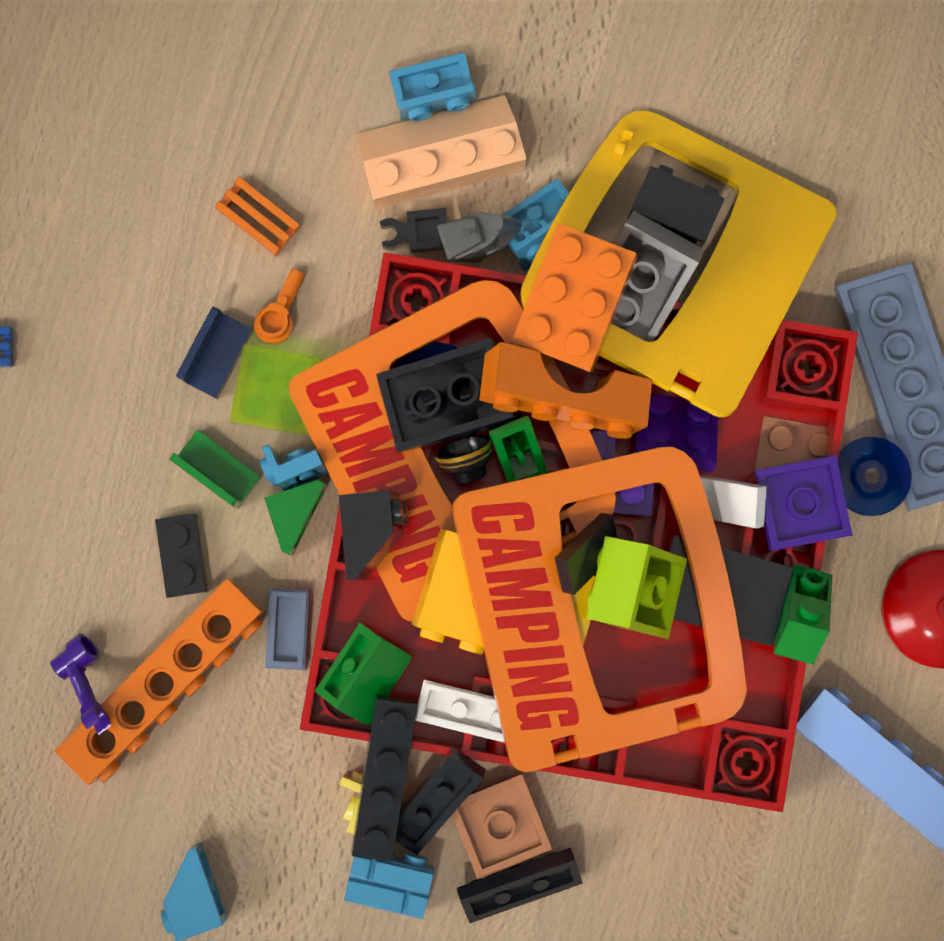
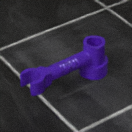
[50,633,111,735]

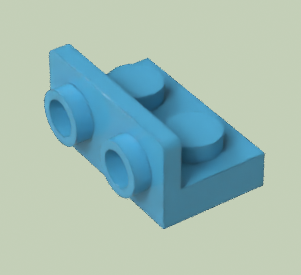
[502,179,589,272]
[259,444,329,491]

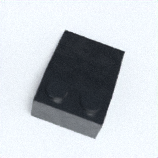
[376,338,522,453]

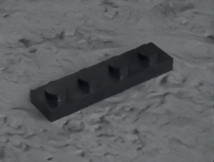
[351,694,417,861]

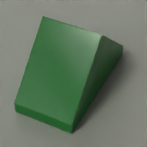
[489,415,548,482]
[264,480,328,556]

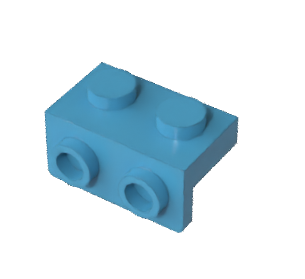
[389,52,476,122]

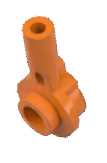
[254,269,305,345]

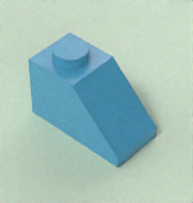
[161,842,228,941]

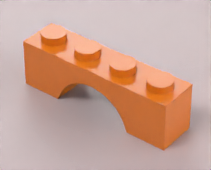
[479,342,652,439]

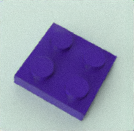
[634,393,718,473]
[753,455,853,551]

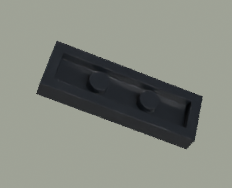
[395,747,486,855]
[457,848,583,923]

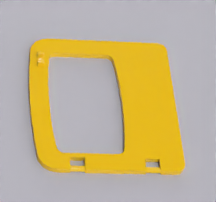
[520,111,837,417]

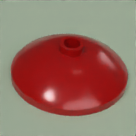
[881,550,944,669]

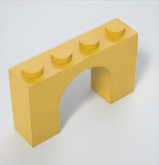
[412,529,596,655]

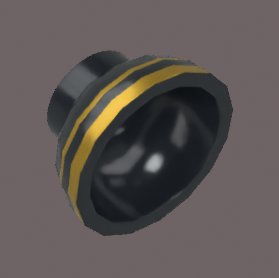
[434,435,492,484]

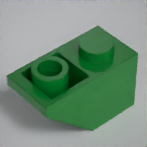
[774,564,833,665]

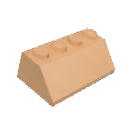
[355,95,527,210]

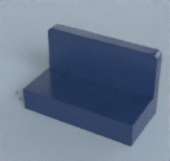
[176,306,254,400]

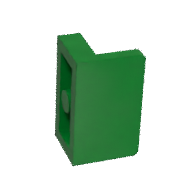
[169,430,262,509]
[315,623,412,725]

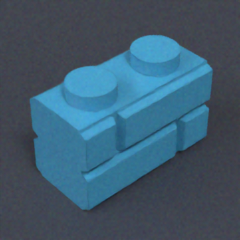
[344,853,435,919]

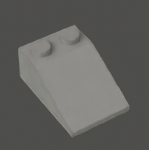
[612,210,704,342]

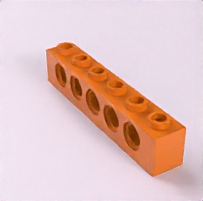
[54,578,265,785]

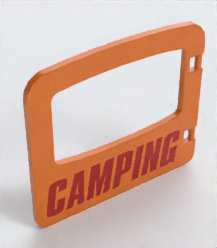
[288,280,616,622]
[452,447,747,772]

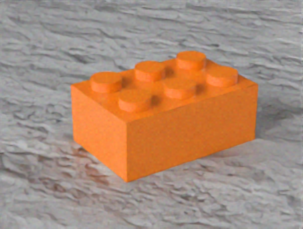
[512,223,638,372]

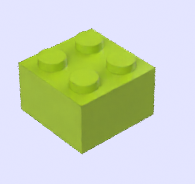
[586,536,687,639]

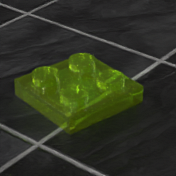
[229,344,323,437]

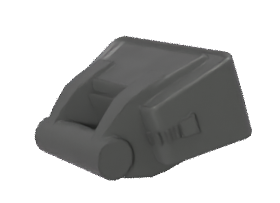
[437,212,522,263]

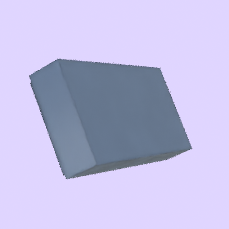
[265,589,310,670]

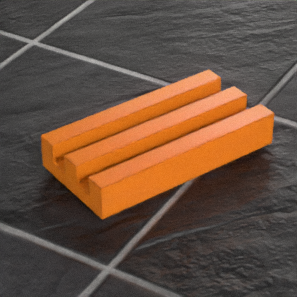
[214,176,300,257]

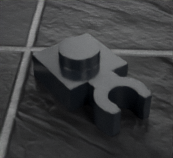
[380,208,447,253]

